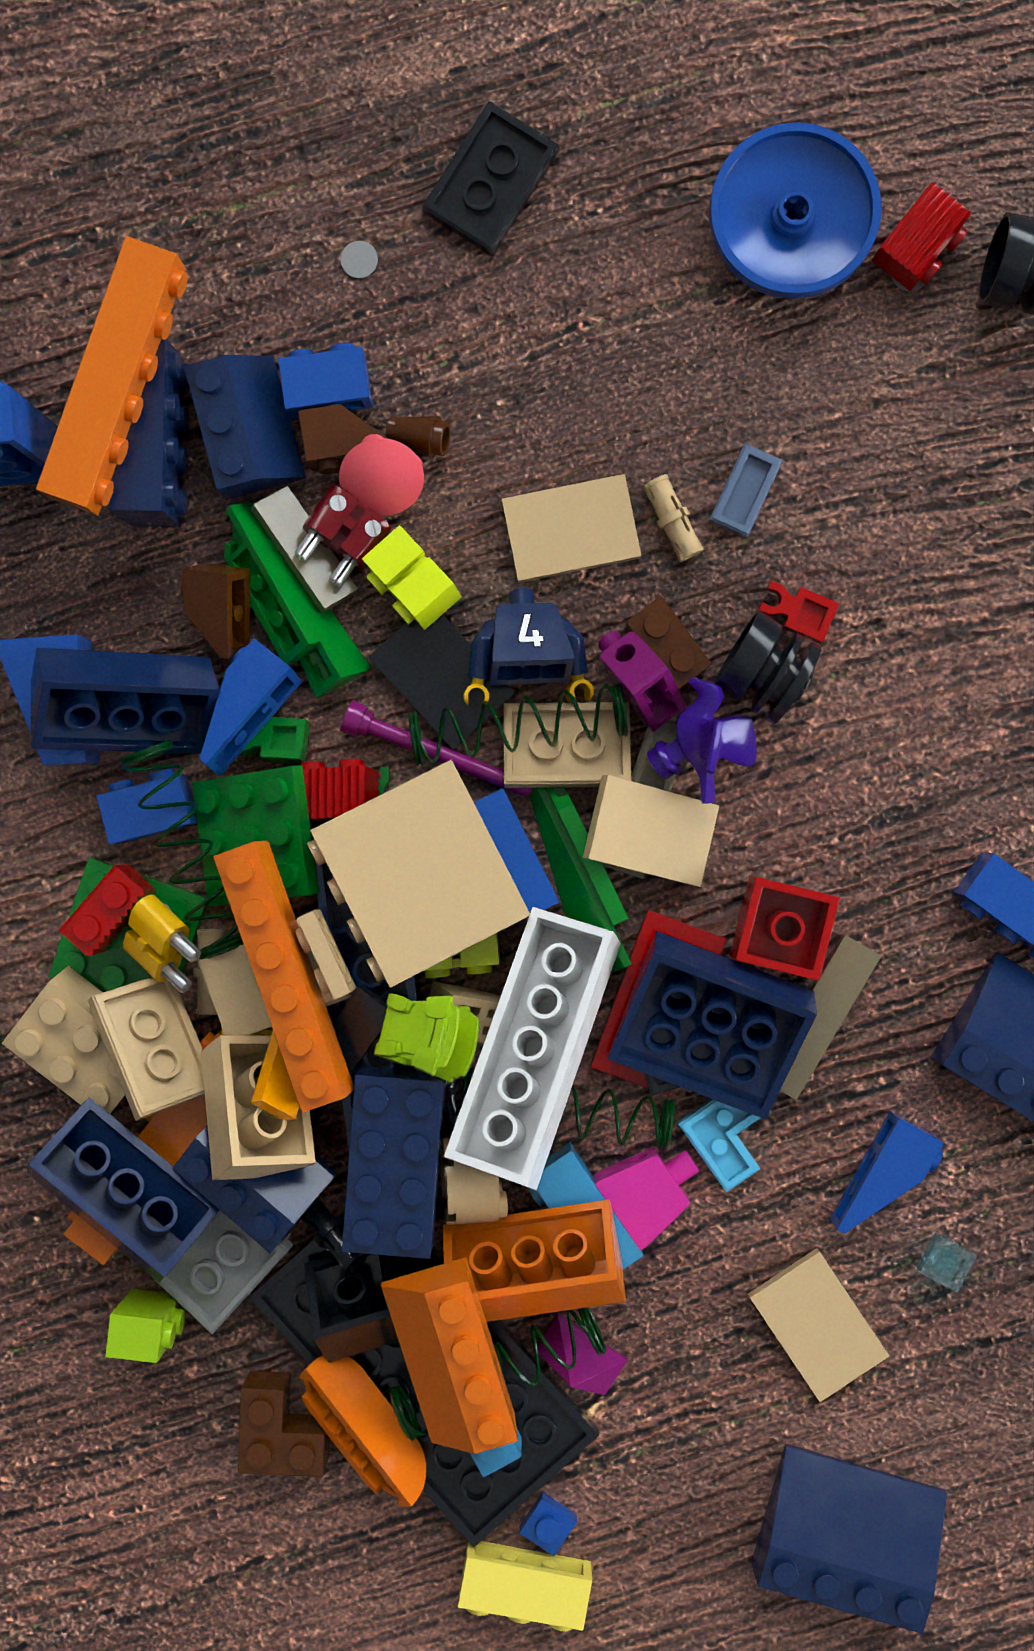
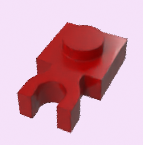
[757,580,839,644]

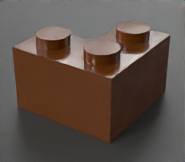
[238,1371,330,1477]

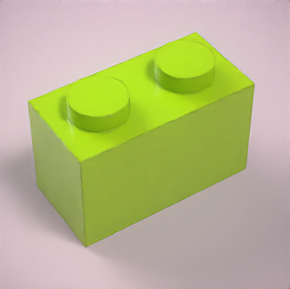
[105,1288,186,1363]

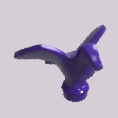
[647,677,757,804]

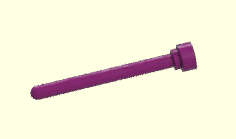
[340,700,533,796]

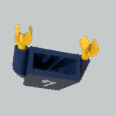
[463,588,594,706]

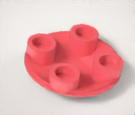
[339,434,424,516]

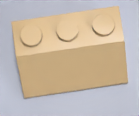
[201,1035,316,1180]

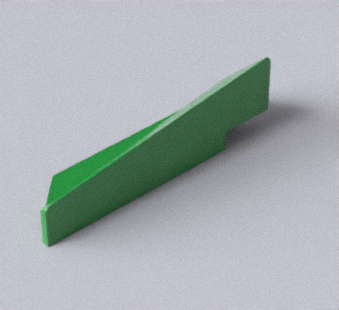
[224,502,370,698]
[529,787,632,973]

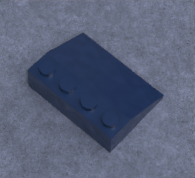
[607,931,817,1120]
[930,952,1034,1122]
[751,1443,947,1634]

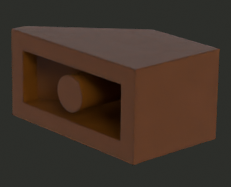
[180,563,250,659]

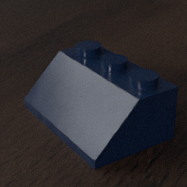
[184,355,306,500]
[172,1125,337,1254]

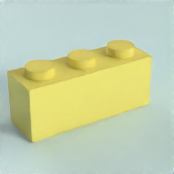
[458,1541,592,1631]

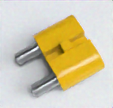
[123,894,201,993]

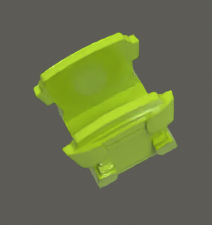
[374,994,479,1083]

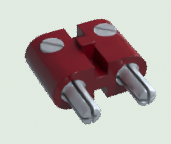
[294,485,391,587]

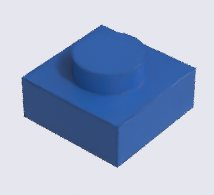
[519,1492,577,1556]

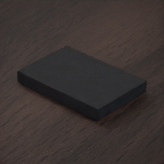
[422,101,560,257]
[369,615,515,750]

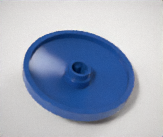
[709,122,882,299]

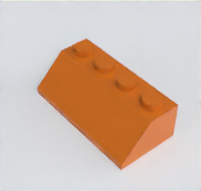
[443,1199,626,1322]
[381,1257,518,1454]

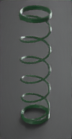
[408,683,628,766]
[119,740,243,960]
[458,1066,675,1153]
[390,1307,607,1441]

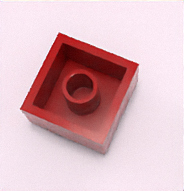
[729,875,840,981]

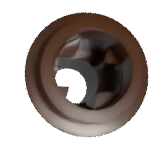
[386,416,451,459]

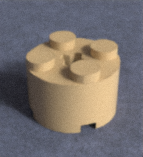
[440,1138,508,1225]

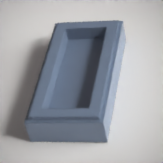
[708,443,783,539]

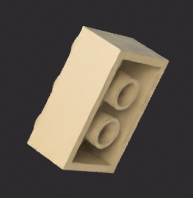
[2,965,126,1114]

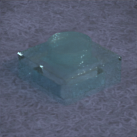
[916,1232,977,1293]

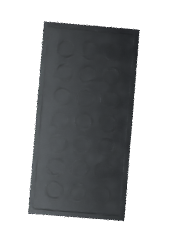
[249,1209,599,1547]

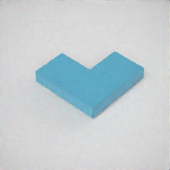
[677,1099,771,1193]

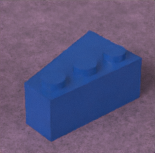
[0,635,100,767]

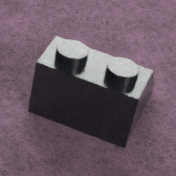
[304,1254,399,1362]

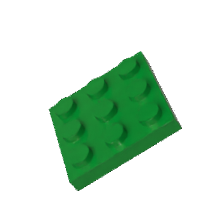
[192,765,319,907]
[48,858,208,992]

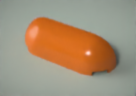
[299,1355,426,1507]

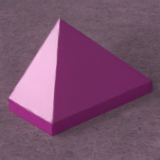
[537,1313,628,1395]

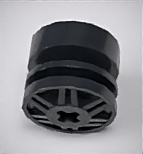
[979,212,1034,315]
[713,610,822,724]

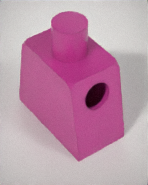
[593,1147,700,1251]

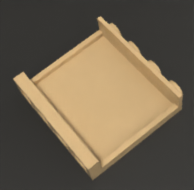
[307,759,530,988]

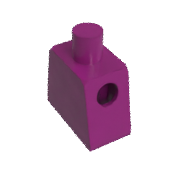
[598,631,686,732]

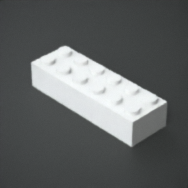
[444,907,621,1190]

